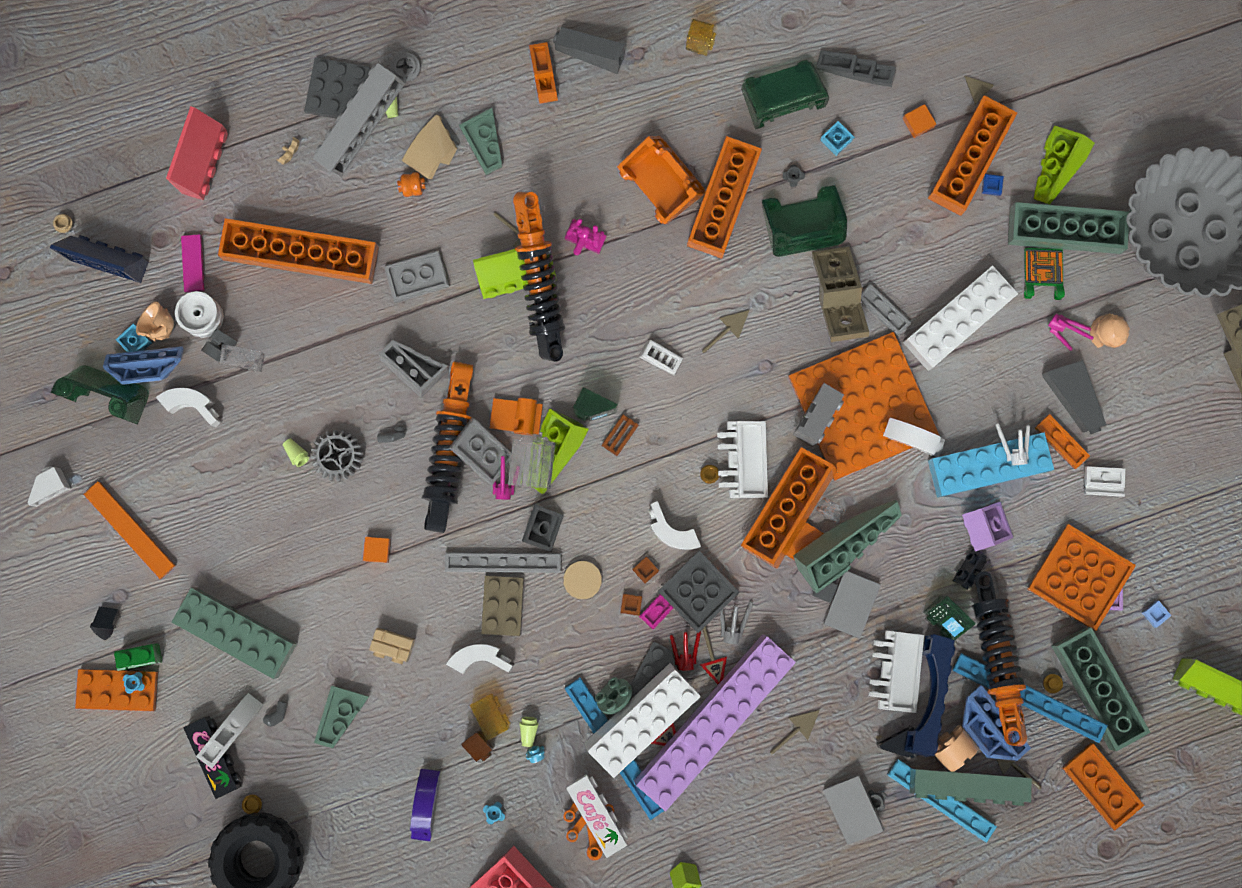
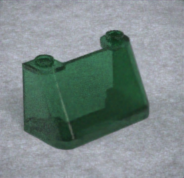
[741,60,830,130]
[762,185,847,257]
[51,365,149,425]

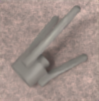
[720,601,753,644]

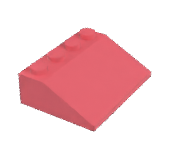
[166,106,228,200]
[470,846,553,888]

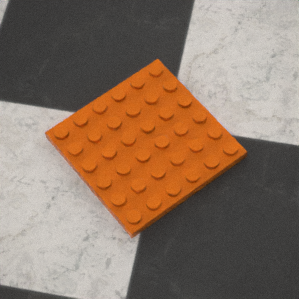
[788,332,940,481]

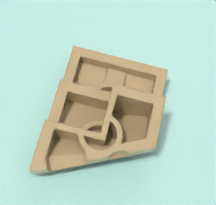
[402,115,457,179]

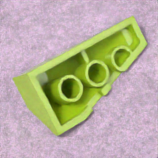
[1033,125,1095,205]
[529,409,589,494]

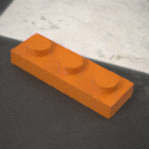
[1034,414,1090,469]

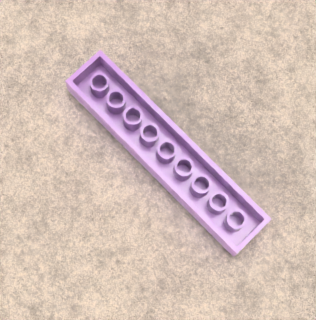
[634,634,796,812]

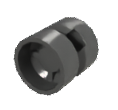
[201,328,237,364]

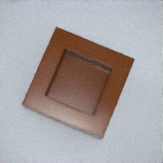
[632,557,659,584]
[620,594,642,616]

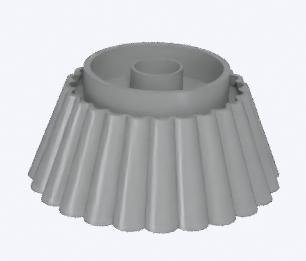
[1126,146,1242,298]

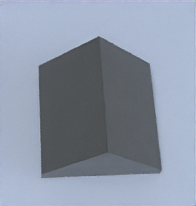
[522,504,564,552]

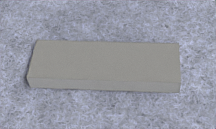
[861,284,912,337]

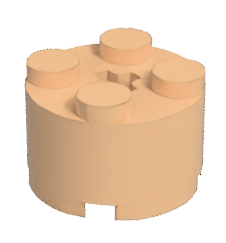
[935,725,979,772]

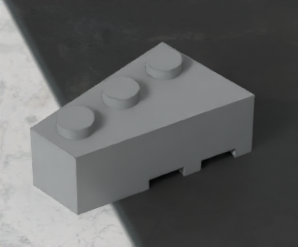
[379,340,448,398]
[793,383,844,446]

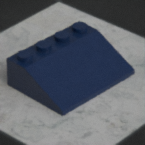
[50,235,149,283]

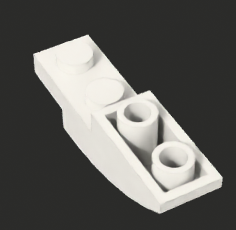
[196,693,263,768]

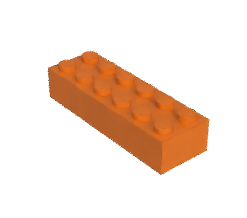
[928,95,1017,216]
[687,136,762,259]
[741,447,837,569]

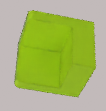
[670,862,702,888]

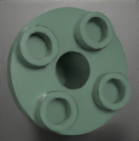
[595,677,632,714]

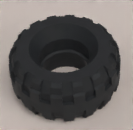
[208,813,304,888]

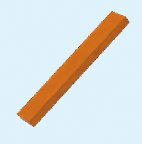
[83,481,176,579]

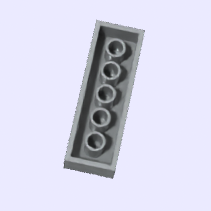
[313,63,405,177]

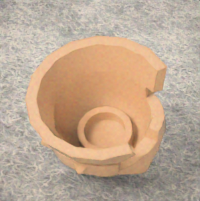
[136,301,174,342]
[1090,313,1130,348]

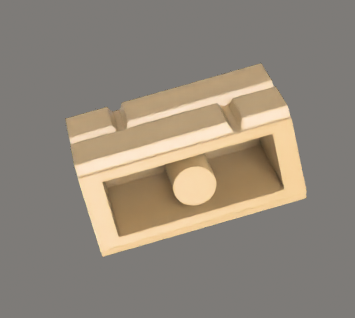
[369,628,415,664]

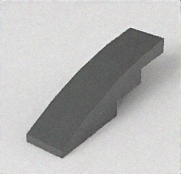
[816,50,896,87]

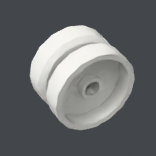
[175,291,224,338]

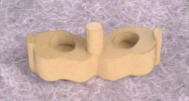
[277,137,300,165]

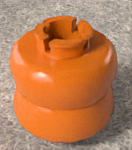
[397,172,426,197]

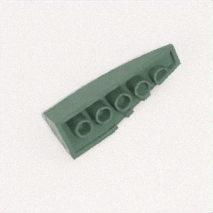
[793,500,902,593]

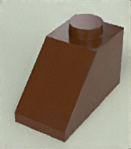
[461,729,494,762]

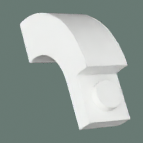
[156,388,221,427]
[883,418,945,457]
[648,501,701,550]
[446,644,513,674]

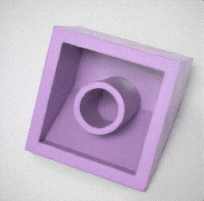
[962,502,1013,551]

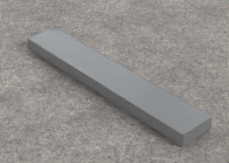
[445,552,561,573]

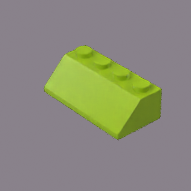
[473,249,557,299]
[1173,658,1242,716]

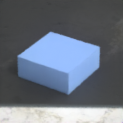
[1142,600,1171,628]

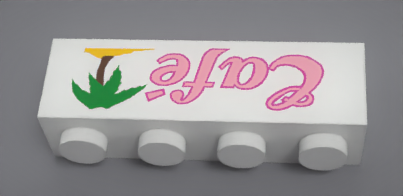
[566,774,628,858]

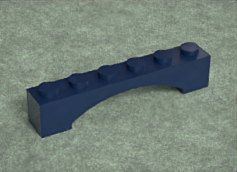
[905,634,955,757]

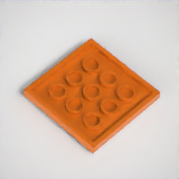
[1027,524,1136,631]

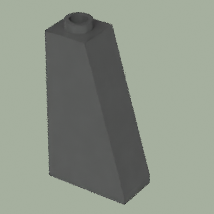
[553,27,624,74]
[1042,360,1107,434]

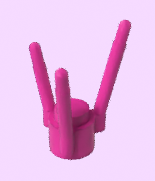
[1048,313,1094,351]
[492,456,519,500]

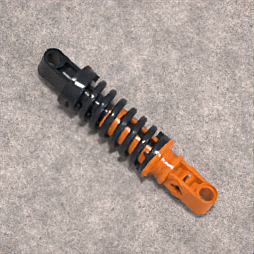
[513,191,565,362]
[421,361,473,533]
[972,571,1027,746]

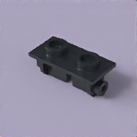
[952,549,987,590]

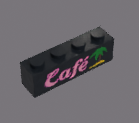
[183,716,242,799]

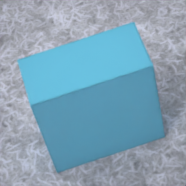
[820,121,855,156]
[115,324,153,352]

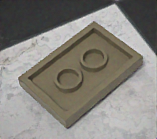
[481,576,524,636]

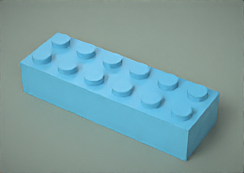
[928,432,1054,498]

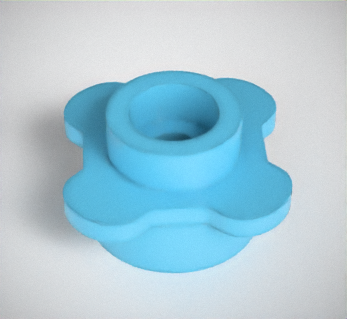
[123,672,145,694]
[526,746,545,763]
[483,802,505,824]

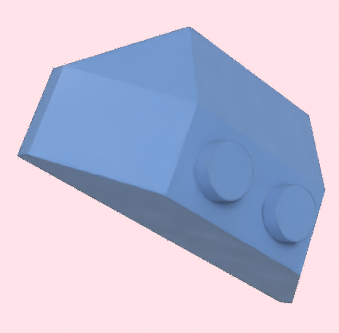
[103,346,184,384]
[962,685,1031,761]

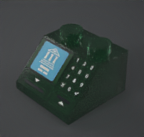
[573,387,618,422]
[923,596,976,640]

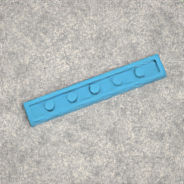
[887,759,997,843]

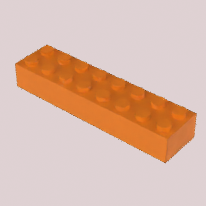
[218,218,379,284]

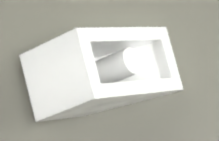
[28,466,71,507]

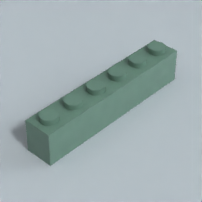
[910,769,1032,806]

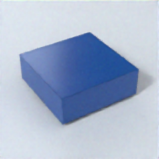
[982,174,1004,196]

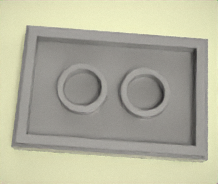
[384,250,449,303]
[449,418,514,485]
[823,571,881,639]
[823,774,884,845]

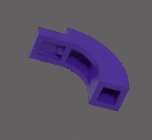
[410,769,440,841]

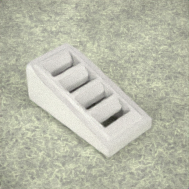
[639,340,683,375]

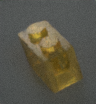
[686,19,716,56]
[470,693,511,741]

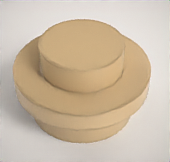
[53,214,73,233]

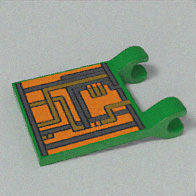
[1024,248,1065,300]

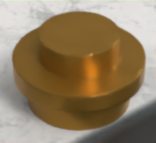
[700,465,719,484]
[1043,674,1063,694]
[242,794,262,814]

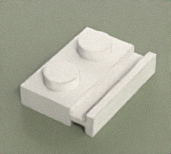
[1084,466,1125,497]

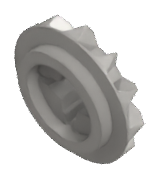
[390,53,420,83]

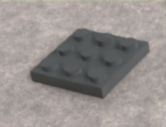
[304,58,371,119]
[657,551,740,633]

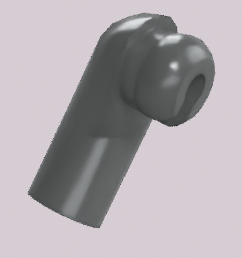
[377,426,406,443]
[263,701,288,727]

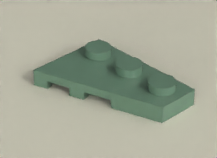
[459,108,502,175]
[314,685,370,748]

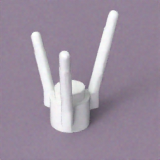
[996,423,1030,466]

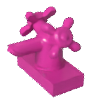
[565,219,607,256]

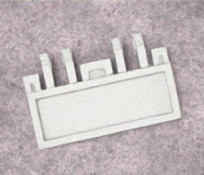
[717,421,768,498]
[869,630,924,713]

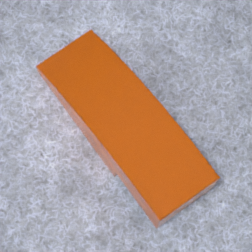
[529,42,558,104]

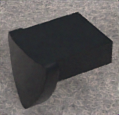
[90,607,119,640]

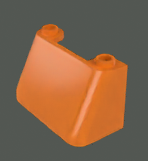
[617,136,706,224]

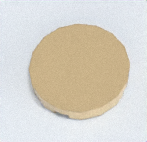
[564,561,602,599]

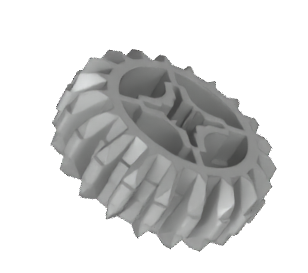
[311,429,363,481]

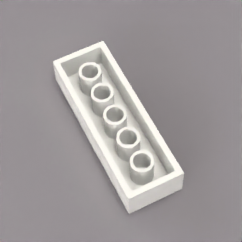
[903,266,1018,371]
[584,663,701,778]

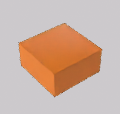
[902,104,936,138]
[363,537,391,563]

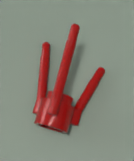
[670,631,701,671]

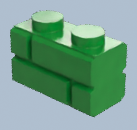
[114,643,162,671]

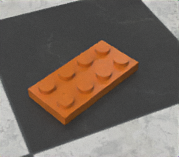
[75,669,158,711]
[1062,743,1145,830]

